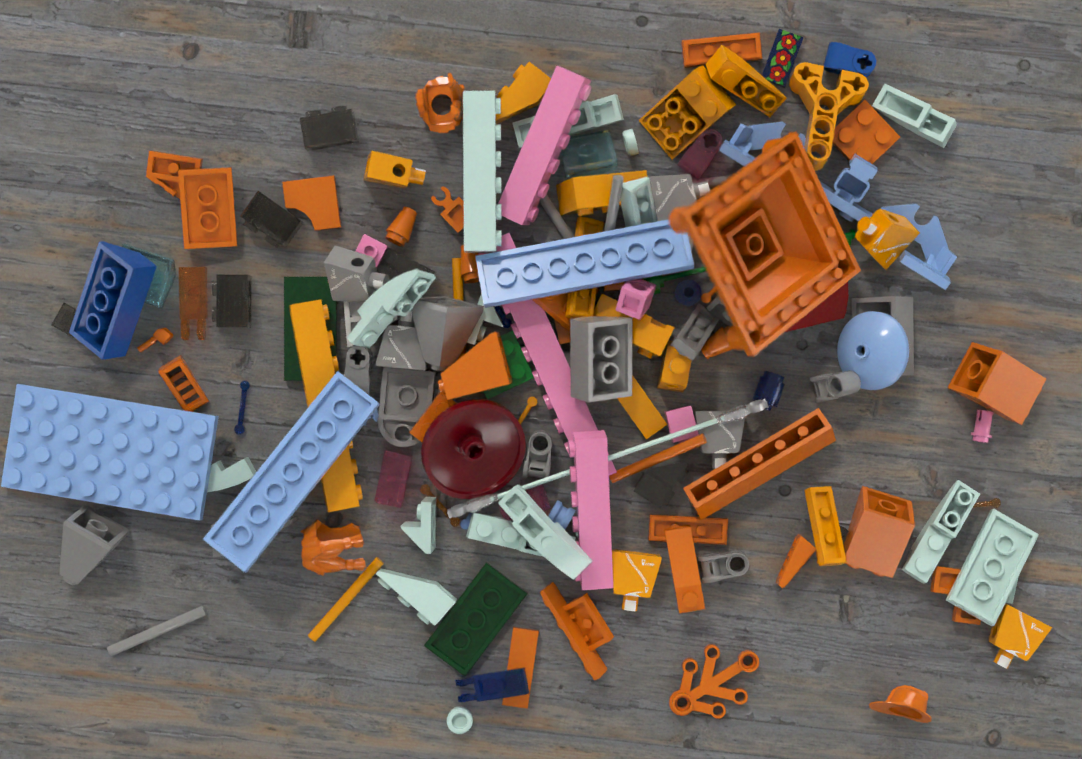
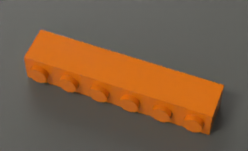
[683,408,836,520]

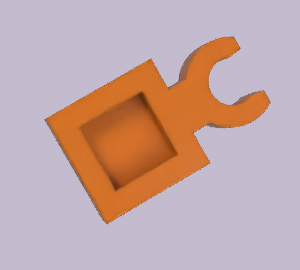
[431,186,464,234]

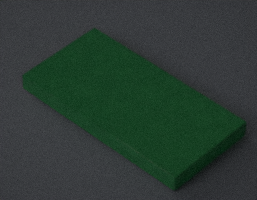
[284,277,337,381]
[424,562,528,677]

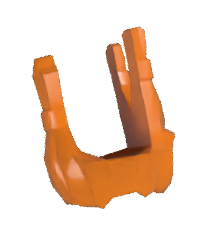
[415,73,464,133]
[300,519,366,576]

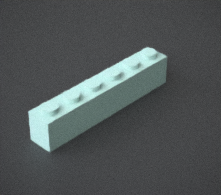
[463,91,502,253]

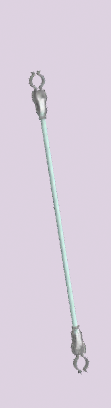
[447,399,768,519]

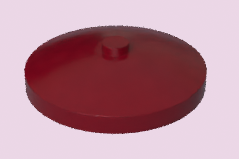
[421,399,526,499]

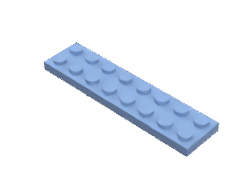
[475,219,694,308]
[203,371,380,573]

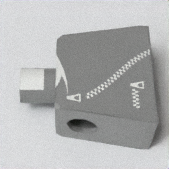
[648,174,710,221]
[324,246,390,302]
[376,311,427,371]
[693,411,745,469]

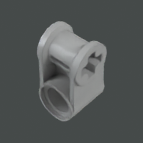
[344,345,372,395]
[810,370,861,403]
[522,430,552,479]
[697,550,749,583]

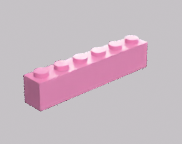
[498,66,591,225]
[568,430,613,590]

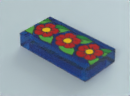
[762,29,804,88]

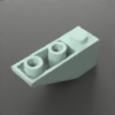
[376,568,457,625]

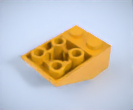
[639,65,736,160]

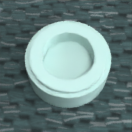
[622,129,639,156]
[447,706,473,734]

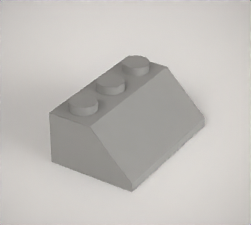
[852,296,914,376]
[570,316,632,402]

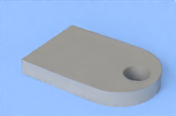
[378,367,436,447]

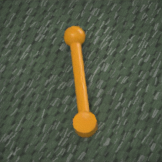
[518,397,537,424]

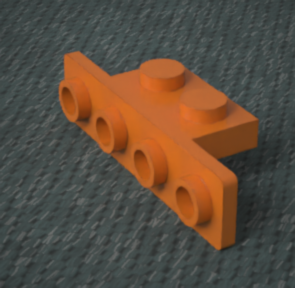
[540,582,614,681]

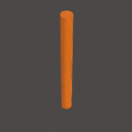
[609,433,707,483]

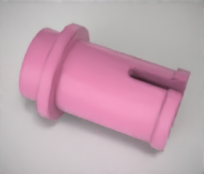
[971,410,994,443]

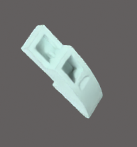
[347,269,436,349]
[901,480,980,584]
[498,484,593,580]
[466,511,576,557]

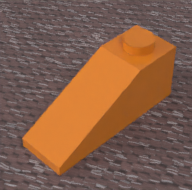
[665,526,705,613]

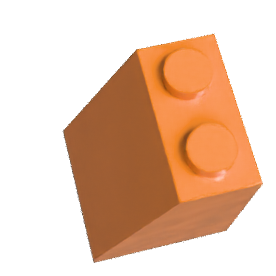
[438,332,513,400]
[947,342,1046,425]
[843,486,915,578]

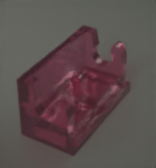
[374,450,413,508]

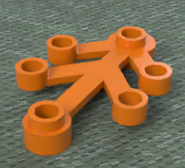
[669,644,759,719]

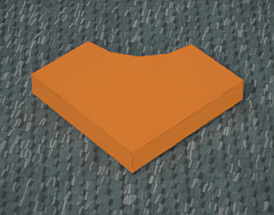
[282,175,341,231]

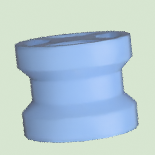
[548,500,576,530]

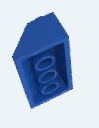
[69,241,157,360]

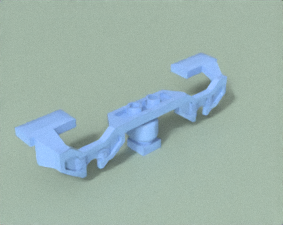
[719,121,957,290]

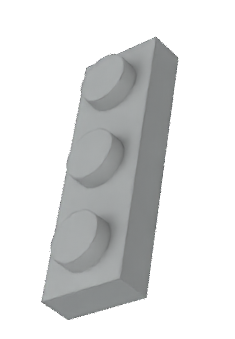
[671,304,719,361]

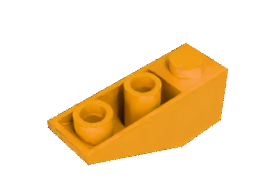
[705,45,787,117]
[496,62,551,124]

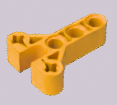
[789,62,869,171]

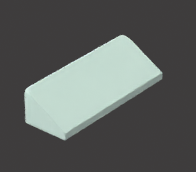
[620,177,657,227]

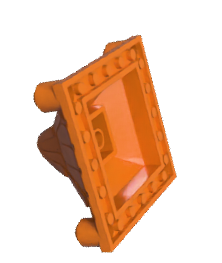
[669,132,861,356]

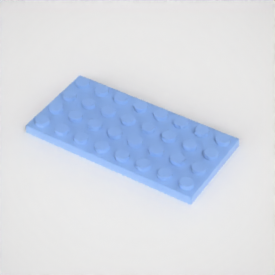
[1,384,219,521]

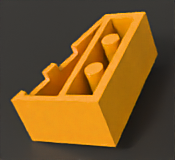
[556,170,647,216]
[594,294,674,359]

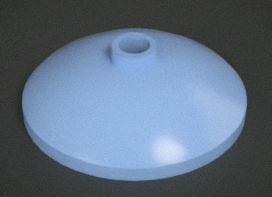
[837,311,909,390]

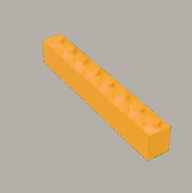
[289,300,363,512]

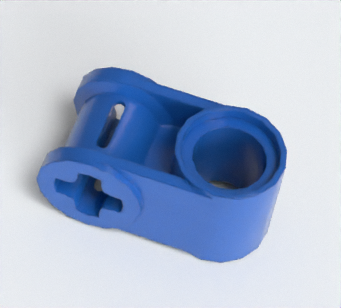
[823,42,876,77]

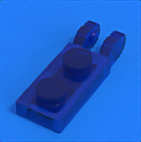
[455,667,529,702]

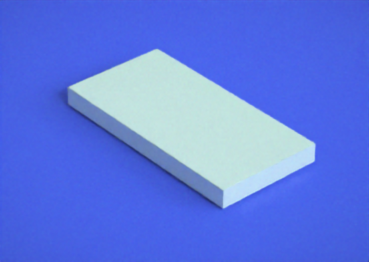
[946,509,1039,626]

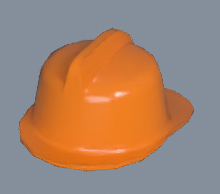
[869,685,932,723]

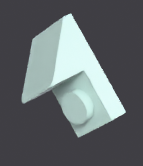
[467,293,504,345]
[401,497,436,554]

